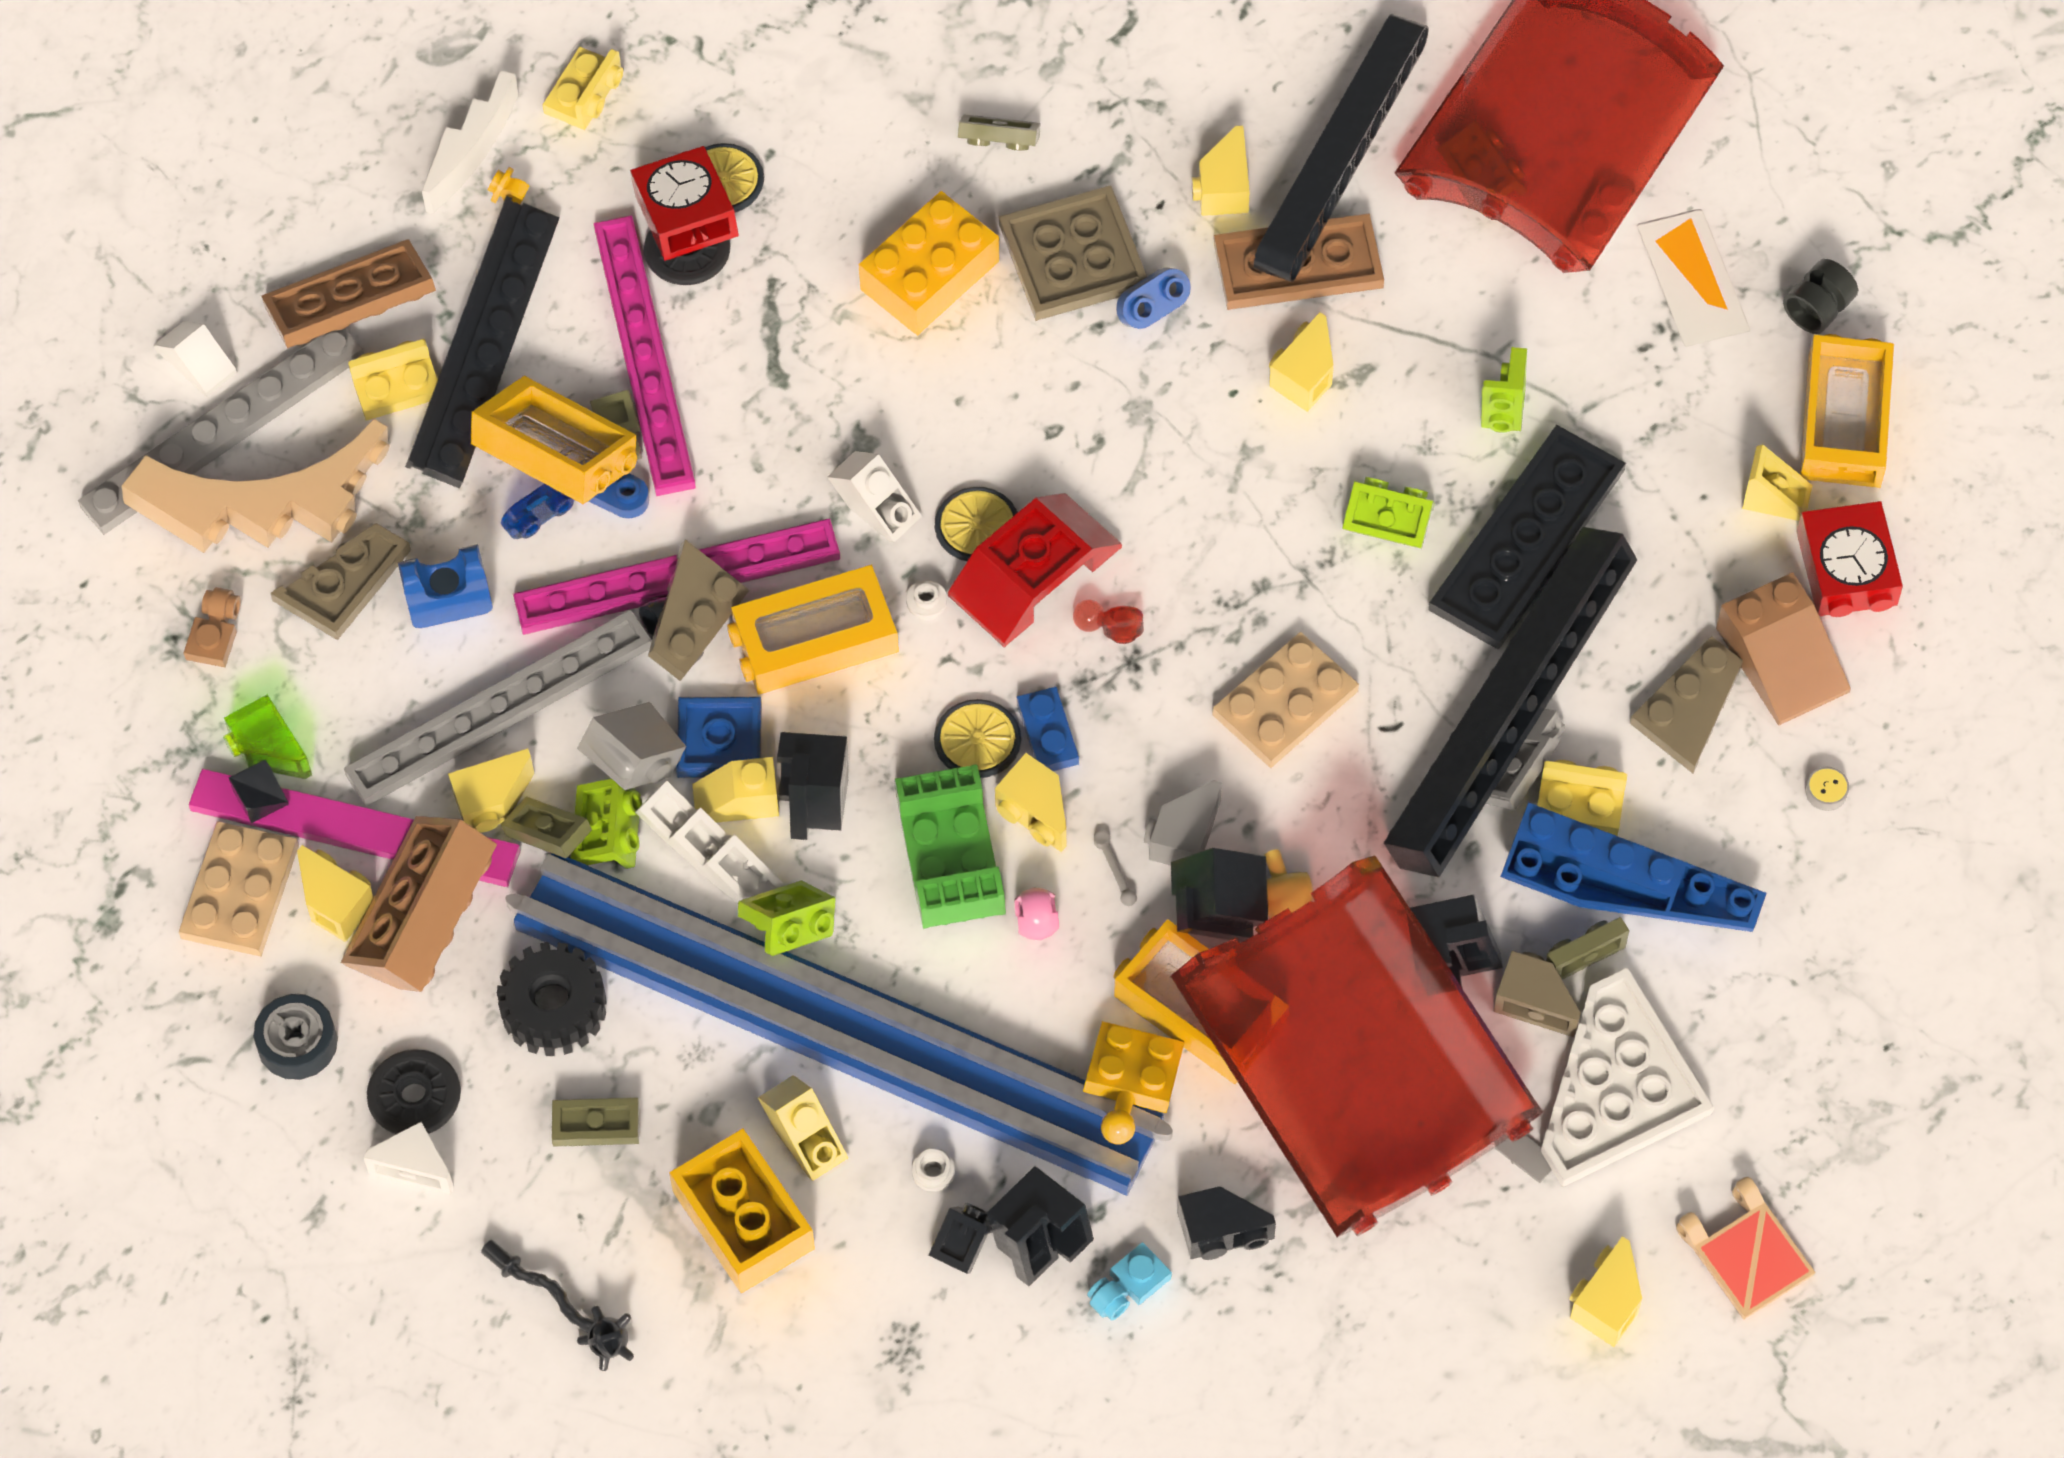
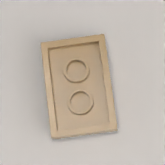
[1212,632,1359,768]
[179,821,299,957]

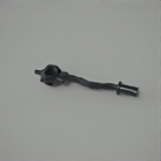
[481,1240,634,1371]

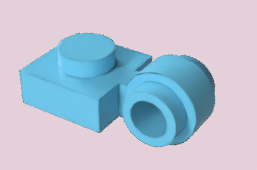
[1087,1242,1172,1321]

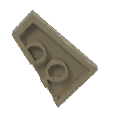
[270,523,411,640]
[648,539,750,681]
[1630,636,1743,774]

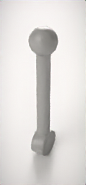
[1094,830,1137,906]

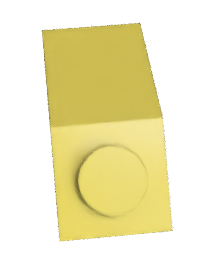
[1192,126,1250,216]
[448,748,534,833]
[692,757,779,823]

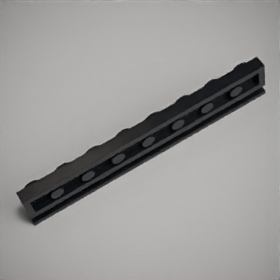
[405,196,560,489]

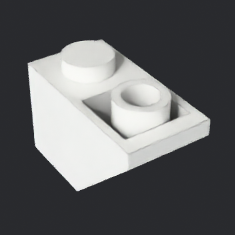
[827,451,922,542]

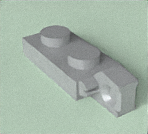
[1486,709,1566,811]

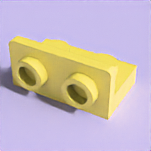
[543,47,623,130]
[348,339,437,421]
[1537,760,1627,836]

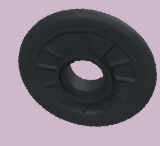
[644,230,730,285]
[367,1049,461,1135]

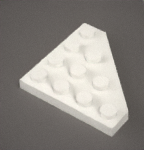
[1541,968,1714,1187]

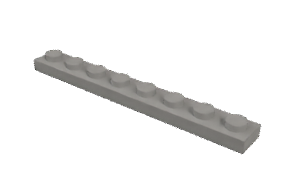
[78,328,364,535]
[344,610,652,807]

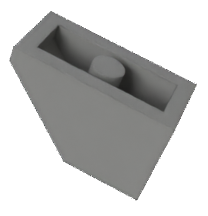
[1144,780,1222,866]

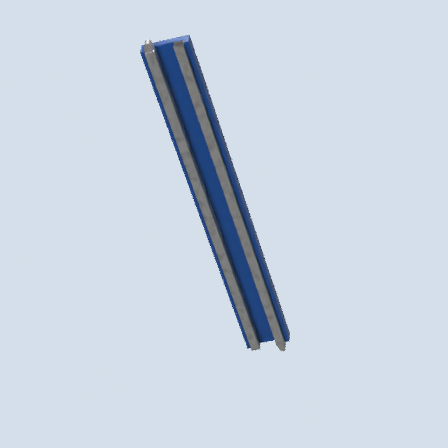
[505,853,1173,1196]

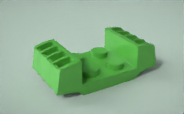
[895,764,1006,929]

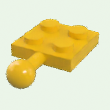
[1083,1021,1185,1144]

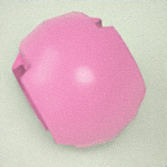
[1014,887,1059,940]

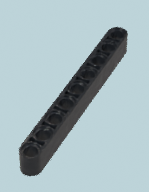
[1253,14,1429,282]

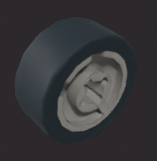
[253,994,338,1080]

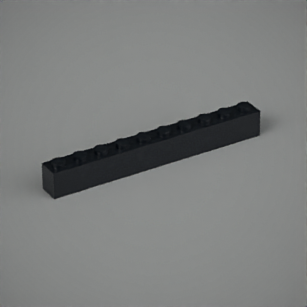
[1383,527,1638,877]

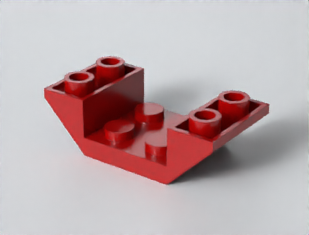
[948,493,1122,648]

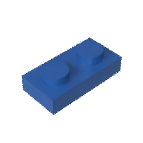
[1016,687,1079,771]

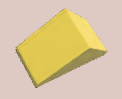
[1742,444,1813,521]

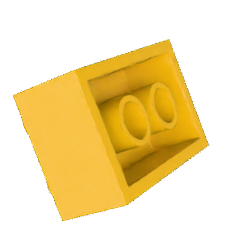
[858,191,999,336]
[669,1128,815,1294]

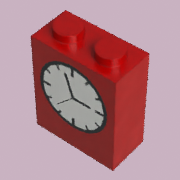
[630,146,739,261]
[1796,501,1903,617]

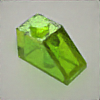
[223,694,312,779]

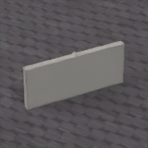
[1486,1119,1552,1183]

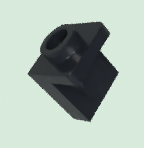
[928,1203,992,1274]

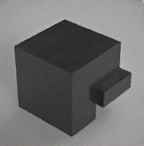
[777,732,848,840]
[1171,848,1268,942]
[1407,894,1503,995]
[987,1166,1094,1286]

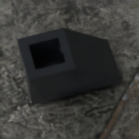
[1177,1186,1276,1260]

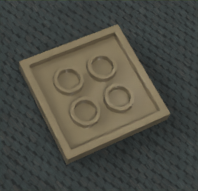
[999,185,1147,321]

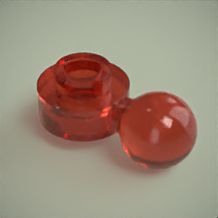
[1073,599,1144,644]

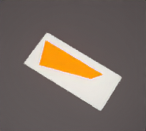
[1637,210,1750,347]

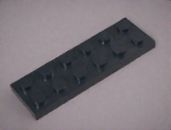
[1428,424,1626,650]

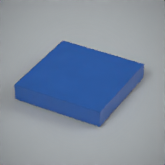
[676,697,762,778]

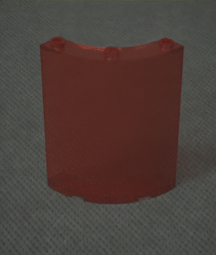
[1394,0,1724,273]
[1170,855,1543,1237]

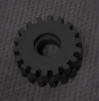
[497,942,607,1056]

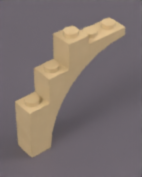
[122,419,390,553]

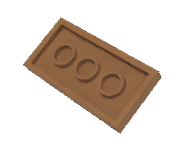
[1214,213,1384,310]
[261,239,436,348]

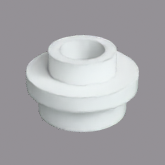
[906,580,947,620]
[912,1149,955,1191]

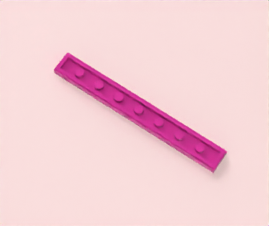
[593,215,696,497]
[513,518,840,635]
[188,769,521,888]

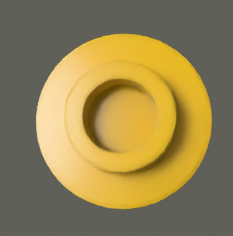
[487,167,530,204]

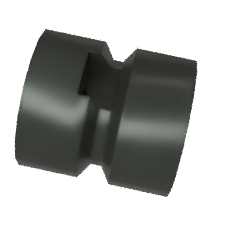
[1783,259,1859,334]

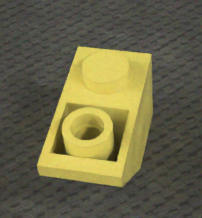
[1269,312,1334,412]
[995,753,1067,852]
[297,845,374,942]
[758,1075,848,1181]
[1569,1236,1642,1347]

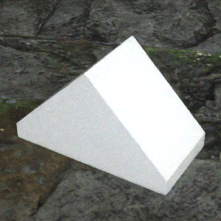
[154,321,237,397]
[364,1122,453,1195]

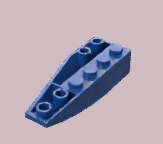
[1500,802,1767,932]

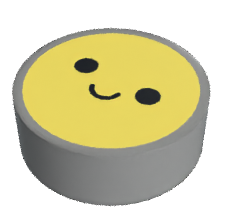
[1806,767,1849,811]

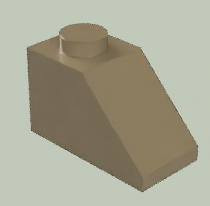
[1494,951,1581,1038]

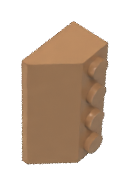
[340,816,497,992]

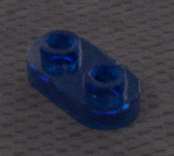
[501,484,574,539]

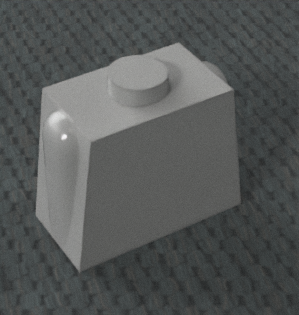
[577,702,686,790]

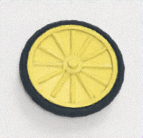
[705,143,764,212]
[934,487,1018,562]
[934,699,1022,778]

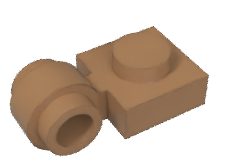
[183,587,241,668]

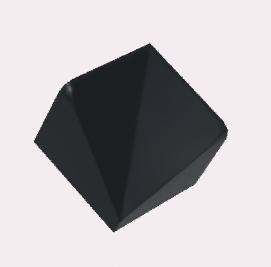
[229,760,289,823]

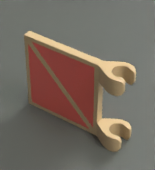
[1676,1177,1816,1320]

